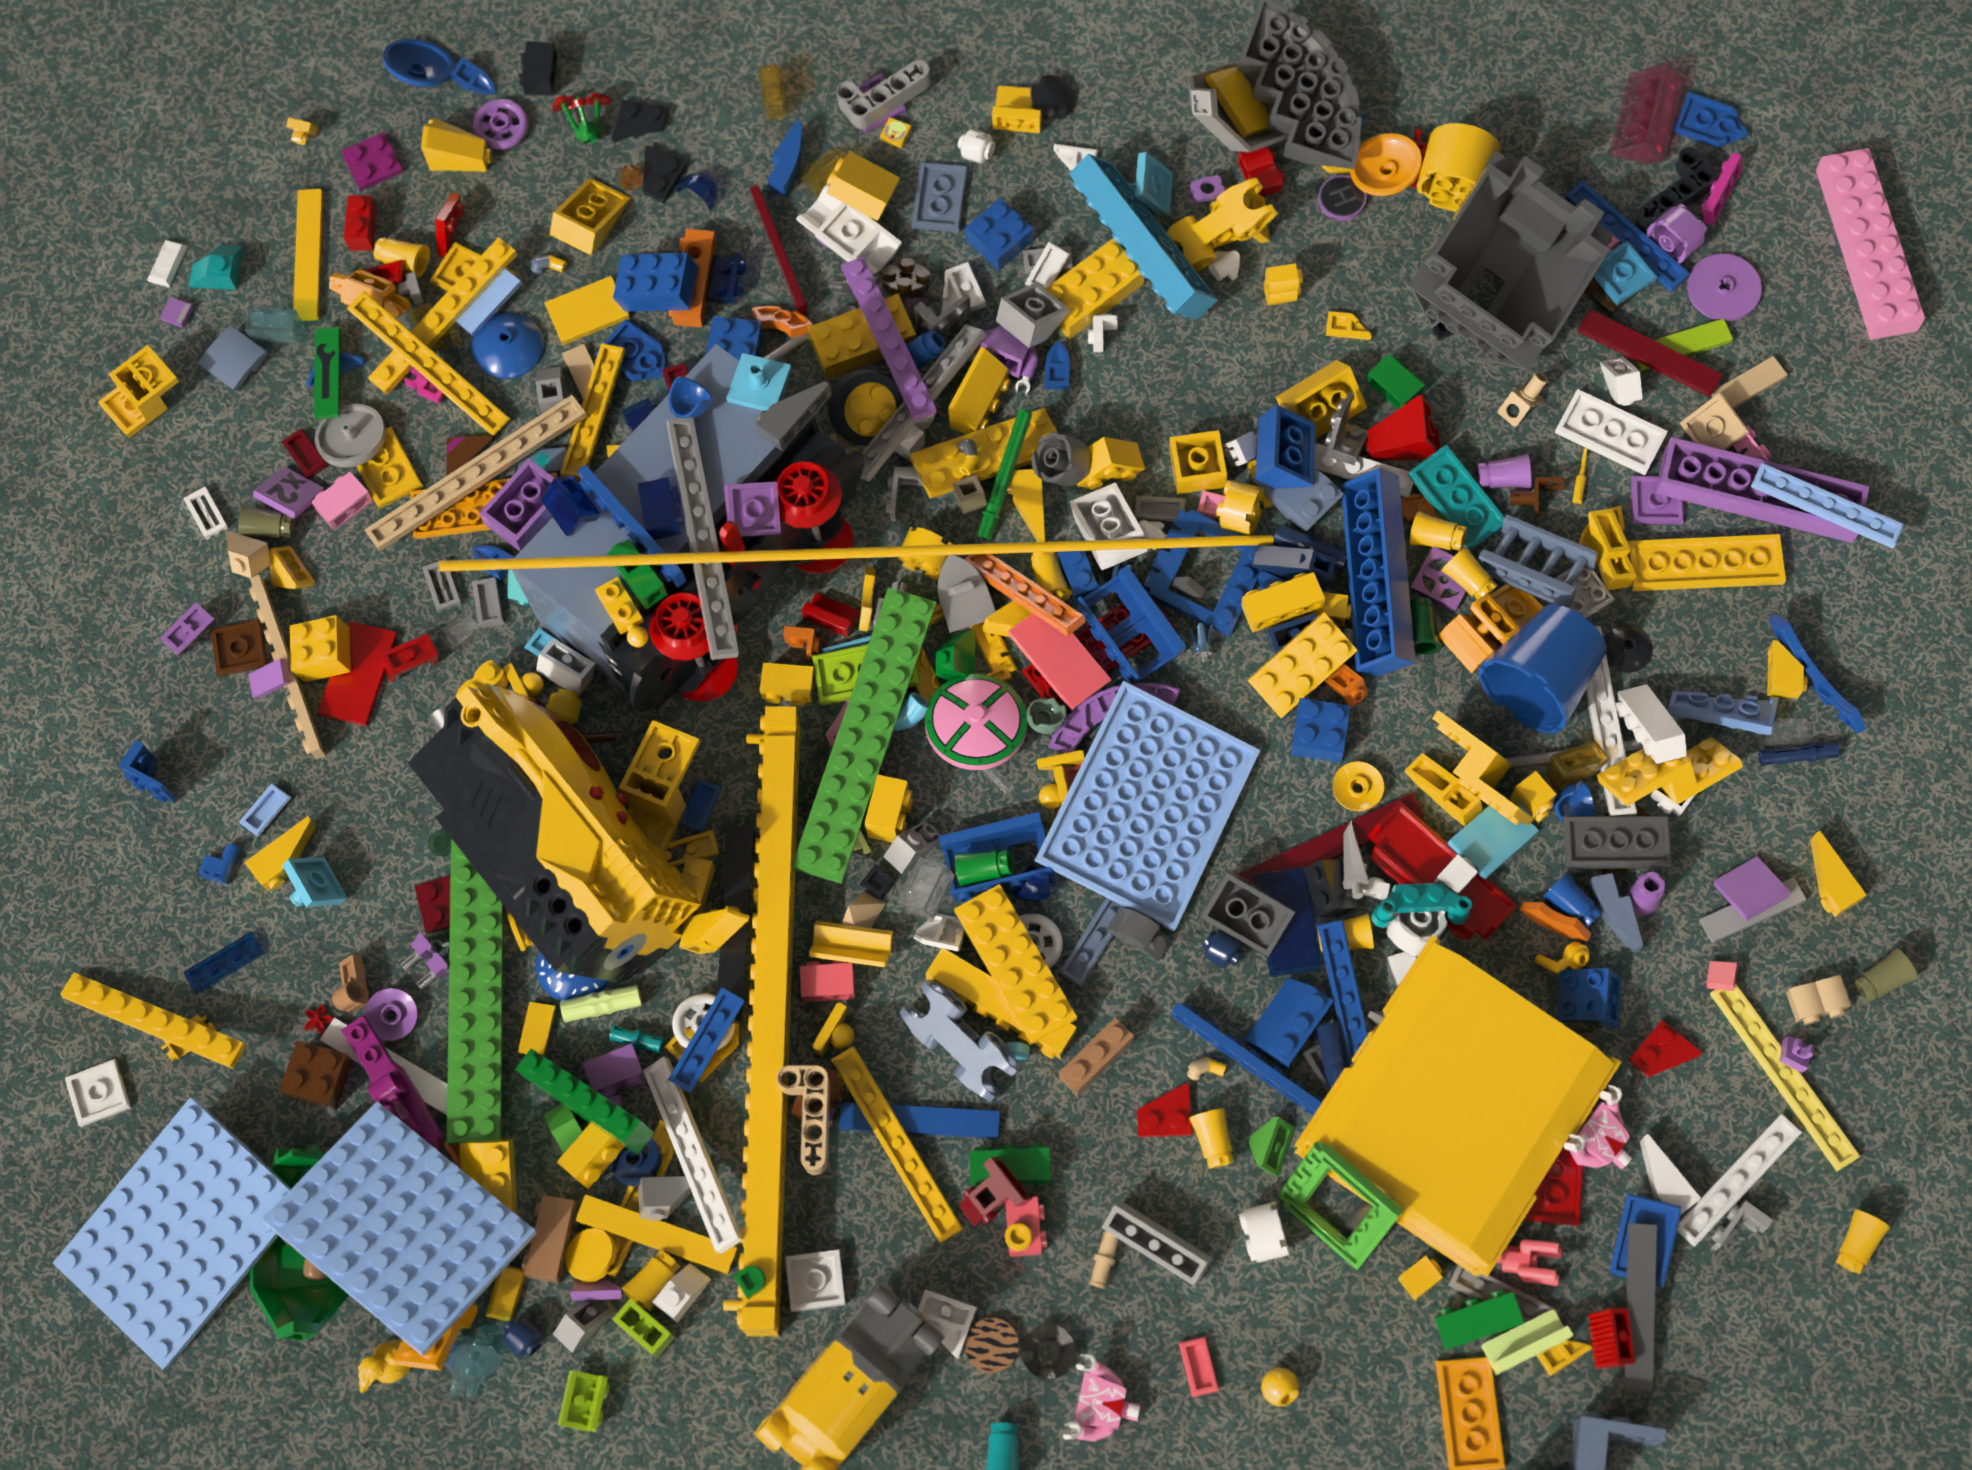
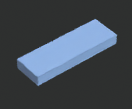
[456,269,522,336]

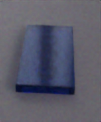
[1252,867,1322,978]

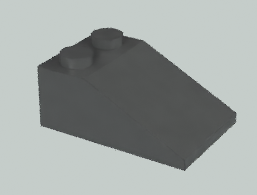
[1199,868,1295,957]

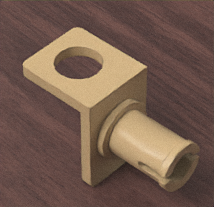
[1498,372,1548,427]

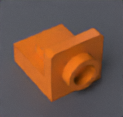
[783,626,820,660]
[1325,663,1368,709]

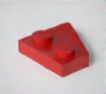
[1628,1020,1702,1078]

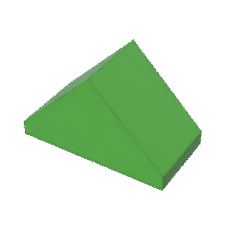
[543,1104,583,1153]

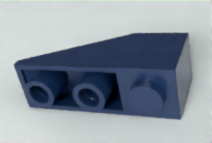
[1251,545,1336,591]

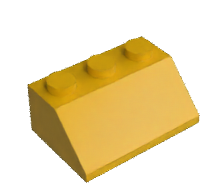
[948,347,1011,434]
[1276,360,1367,440]
[460,1139,518,1216]

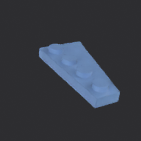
[1668,691,1779,735]

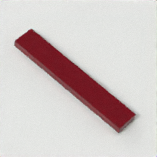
[749,185,808,315]
[1577,309,1723,398]

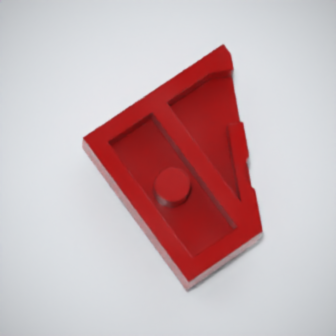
[435,192,464,258]
[1137,1084,1191,1138]

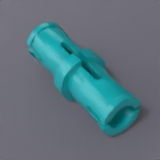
[609,1025,665,1054]

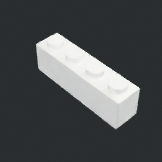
[1616,684,1686,764]

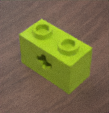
[612,1299,675,1359]

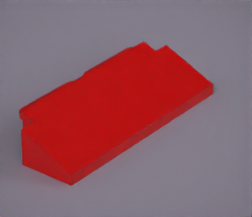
[1368,802,1518,940]

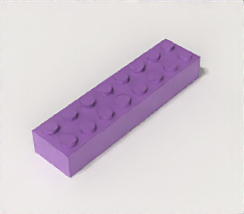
[1655,437,1869,543]

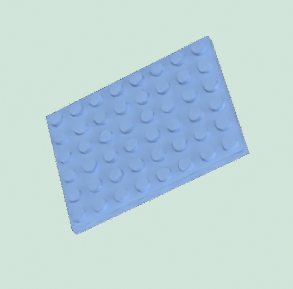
[1034,681,1260,932]
[53,1098,292,1370]
[262,1102,536,1356]

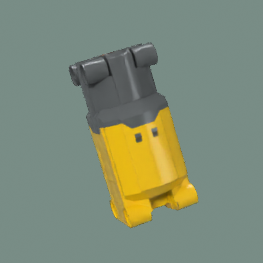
[754,1282,945,1470]

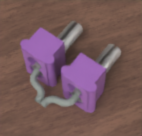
[401,933,450,989]

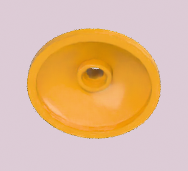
[1350,133,1422,196]

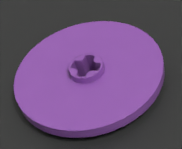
[1687,254,1762,321]

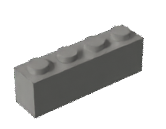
[1102,1201,1213,1286]

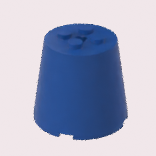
[1478,604,1607,734]

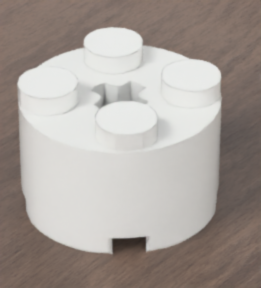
[1386,911,1447,956]
[1239,1202,1289,1263]

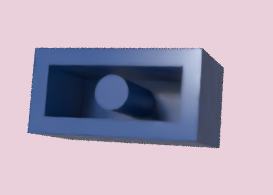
[1058,551,1098,606]

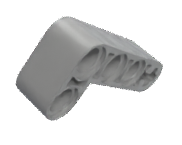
[836,60,930,129]

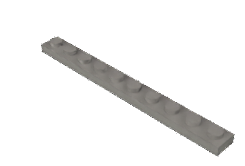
[666,418,739,660]

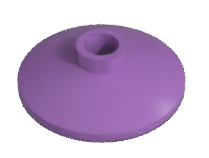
[364,988,418,1041]

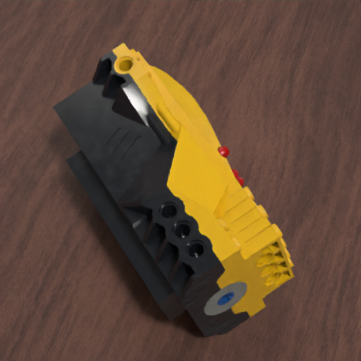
[408,683,701,982]

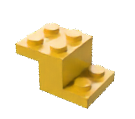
[98,345,179,438]

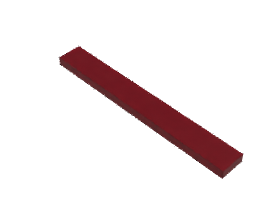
[1237,793,1424,891]

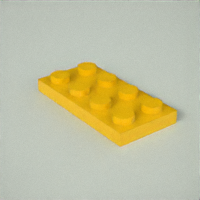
[1247,612,1358,718]

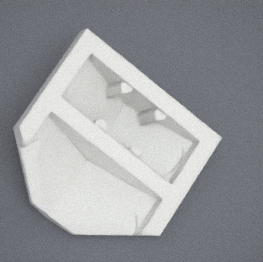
[914,912,966,951]

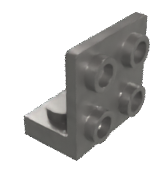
[914,294,971,344]
[1325,391,1368,465]

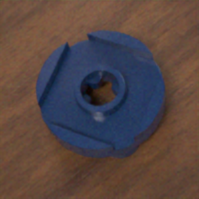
[609,1138,662,1187]

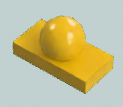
[503,663,544,697]
[1039,765,1069,809]
[812,1003,854,1057]

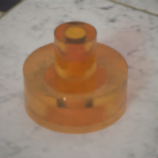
[618,165,642,191]

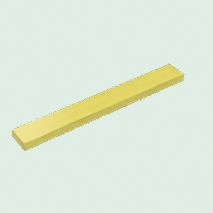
[1710,982,1860,1172]

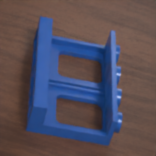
[1075,566,1186,684]
[938,812,1055,902]

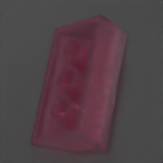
[1609,64,1684,165]

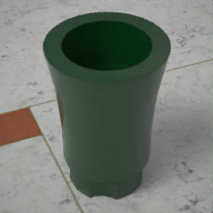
[1410,597,1442,655]

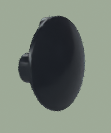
[1030,75,1075,120]

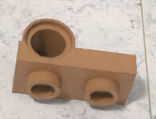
[332,954,369,1012]

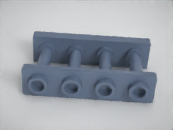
[1478,515,1598,608]

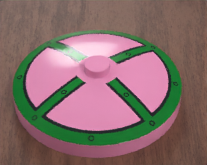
[925,674,1027,770]

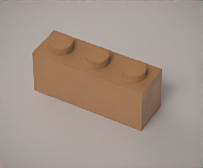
[1059,1017,1134,1097]
[522,1195,578,1284]

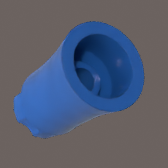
[906,330,945,372]
[1542,871,1602,928]

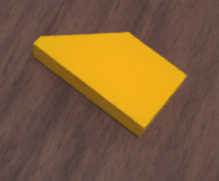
[1326,311,1372,340]
[1536,1340,1593,1376]

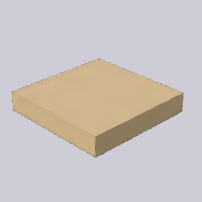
[1680,392,1750,451]

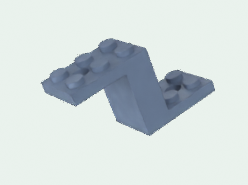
[1569,1412,1666,1470]

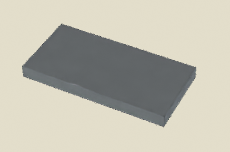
[1563,816,1672,869]

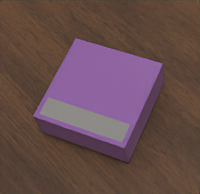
[160,297,194,328]

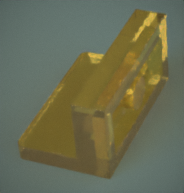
[796,149,846,199]

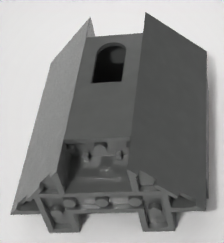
[1409,150,1614,371]

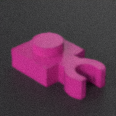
[404,368,445,404]

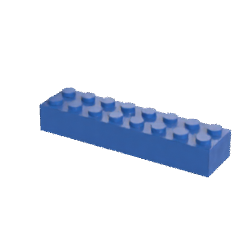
[1341,468,1416,677]

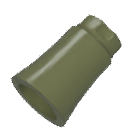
[238,504,295,539]
[1854,948,1918,1003]

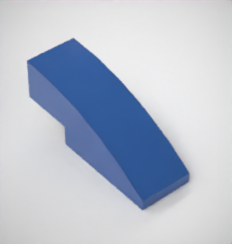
[768,120,803,198]

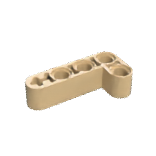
[777,1066,830,1175]

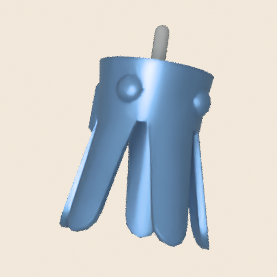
[1187,623,1213,662]

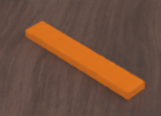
[964,554,1086,637]

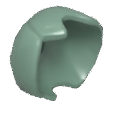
[1026,698,1067,735]

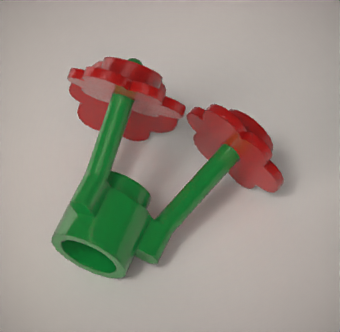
[551,93,611,144]

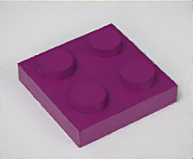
[340,132,403,192]

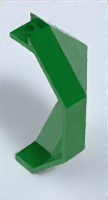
[250,1144,350,1341]

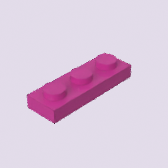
[1701,153,1742,226]

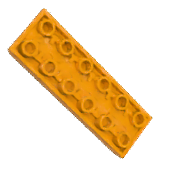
[410,473,558,539]

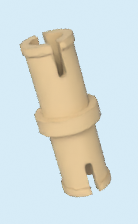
[1089,1231,1119,1289]

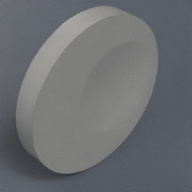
[315,404,387,467]

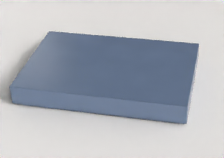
[911,162,968,233]

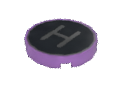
[1318,175,1367,221]

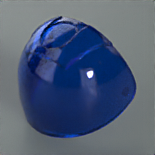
[676,172,717,210]
[1013,865,1056,902]

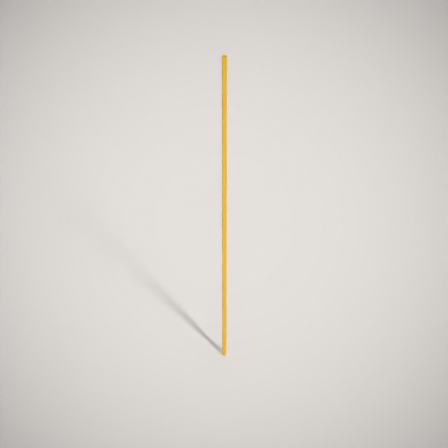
[438,535,1274,571]

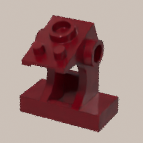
[958,1156,1032,1227]

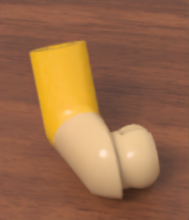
[1187,1057,1227,1080]

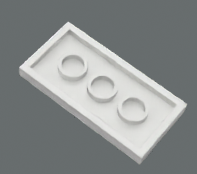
[1555,389,1668,475]

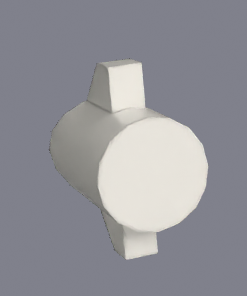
[1209,251,1240,281]
[1139,520,1167,552]

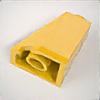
[421,118,492,171]

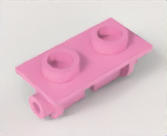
[1733,425,1772,462]

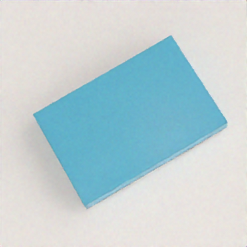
[1448,795,1539,880]

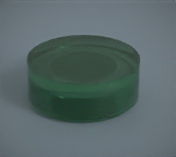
[428,830,451,857]

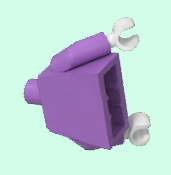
[962,325,1038,396]

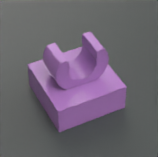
[1779,1036,1814,1073]

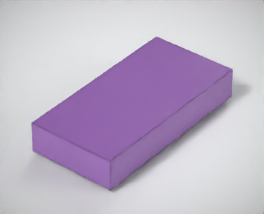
[248,659,291,698]

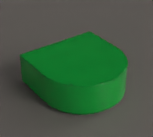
[733,1266,766,1300]

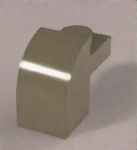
[952,475,987,515]

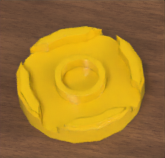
[565,1228,617,1283]

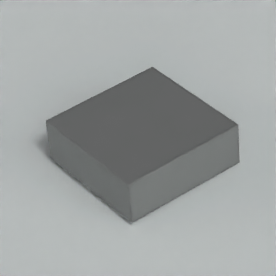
[1170,576,1206,598]

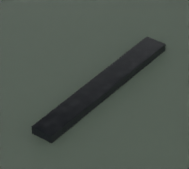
[717,826,754,1024]

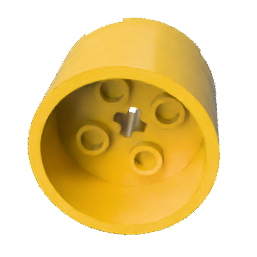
[1417,123,1501,212]

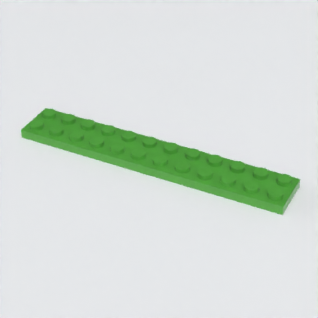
[792,587,936,884]
[447,839,504,1145]

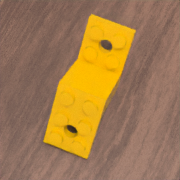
[619,720,701,853]

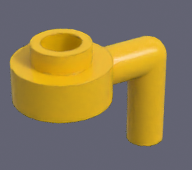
[1535,942,1589,973]

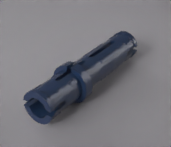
[1758,741,1839,766]

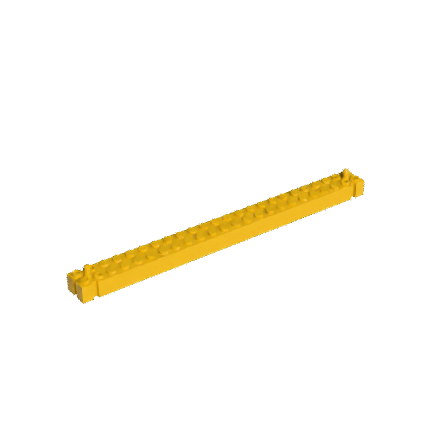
[723,706,801,1336]

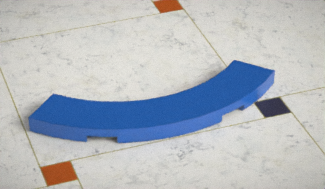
[1769,614,1866,733]

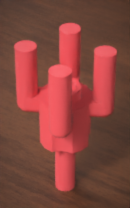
[1497,1239,1562,1286]

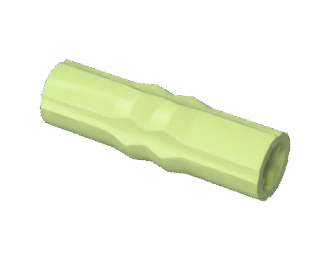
[560,984,642,1022]

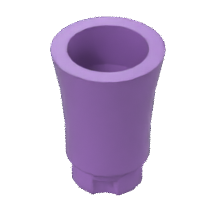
[1478,454,1531,488]
[1625,872,1665,915]

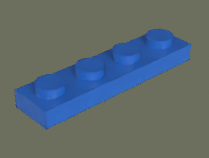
[668,988,745,1093]

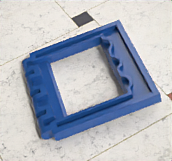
[1142,509,1262,636]

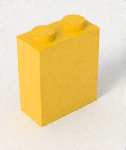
[826,151,900,221]

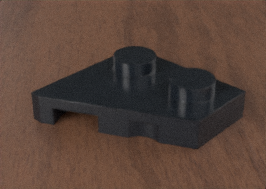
[611,99,669,143]
[642,145,687,204]

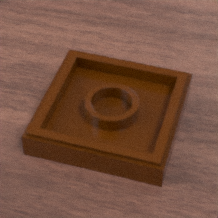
[210,619,267,677]

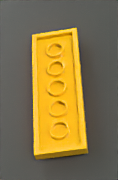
[910,408,1057,499]
[1628,534,1786,591]
[954,884,1077,1045]

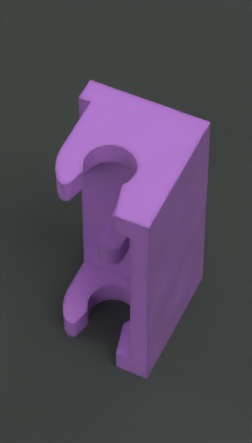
[160,602,215,657]

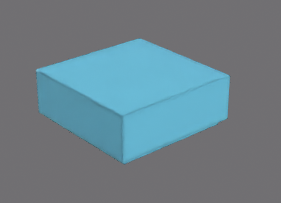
[524,628,560,657]

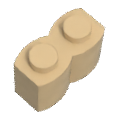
[1786,975,1851,1025]

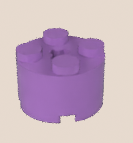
[1647,204,1707,264]

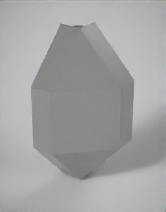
[1187,62,1289,152]

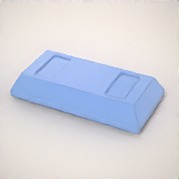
[239,783,291,837]

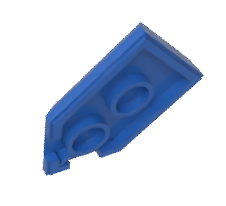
[1673,91,1749,148]
[595,319,666,381]

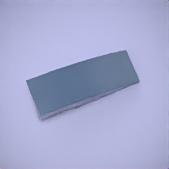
[1589,873,1643,953]

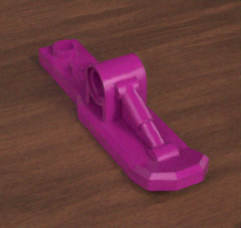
[341,1015,444,1151]

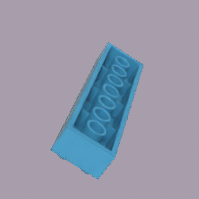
[1069,153,1218,320]

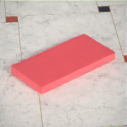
[1007,613,1111,711]

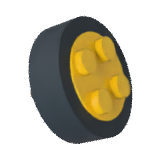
[828,369,903,446]

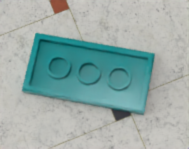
[1407,444,1505,551]

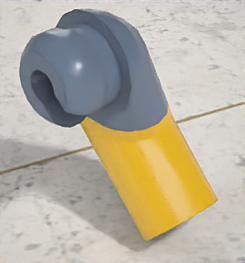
[530,255,567,274]

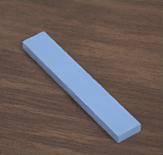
[1751,463,1904,549]

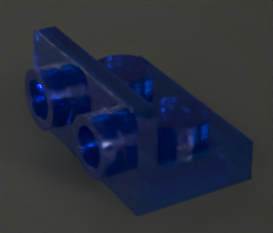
[706,252,746,304]

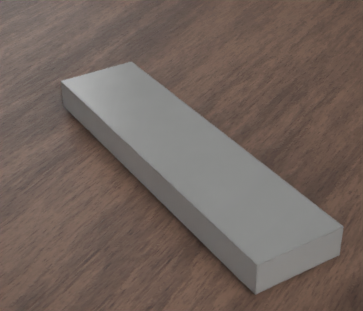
[1700,877,1807,944]
[1448,1265,1559,1323]

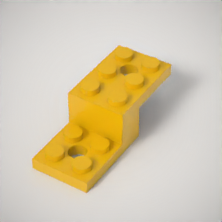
[1432,710,1533,826]
[1597,737,1743,806]

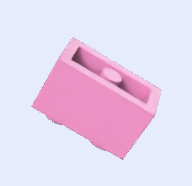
[311,472,373,531]

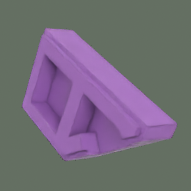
[571,1278,622,1301]

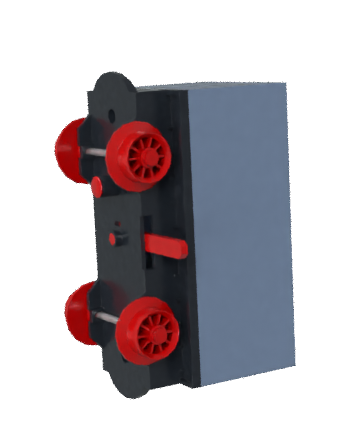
[511,344,864,712]

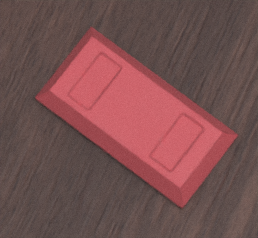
[1179,1337,1219,1397]

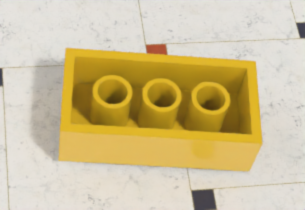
[1045,238,1144,340]
[807,294,916,380]

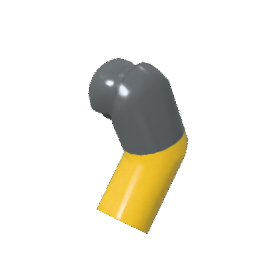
[958,439,980,476]

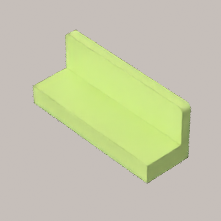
[1482,1309,1573,1375]

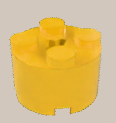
[1216,480,1265,535]
[899,527,953,581]

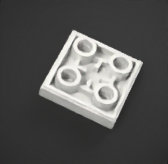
[1554,568,1615,618]

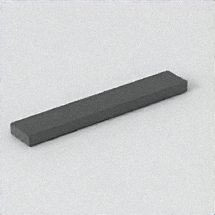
[1624,1223,1657,1392]

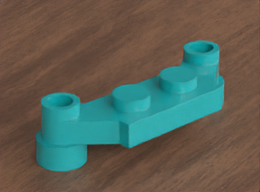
[1371,883,1472,928]

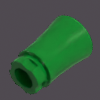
[955,850,1014,888]

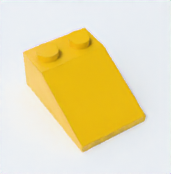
[550,177,631,255]

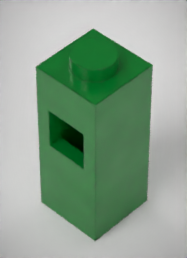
[607,539,667,610]

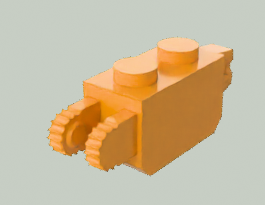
[329,269,411,318]

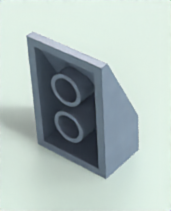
[1251,468,1344,534]

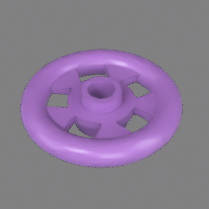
[473,99,529,150]

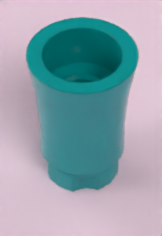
[985,1422,1020,1470]

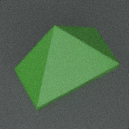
[1249,1117,1295,1177]

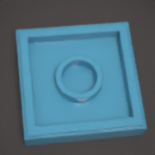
[1593,241,1657,305]

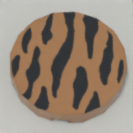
[965,1318,1019,1373]

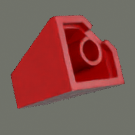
[1365,395,1441,461]

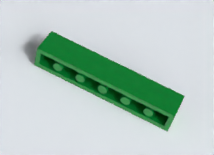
[515,1048,654,1155]

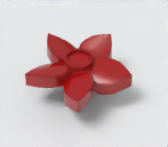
[304,1004,334,1035]

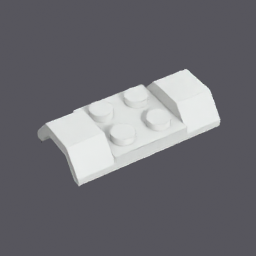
[796,185,902,277]

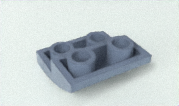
[198,325,268,391]

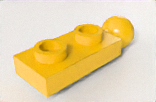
[595,577,648,647]

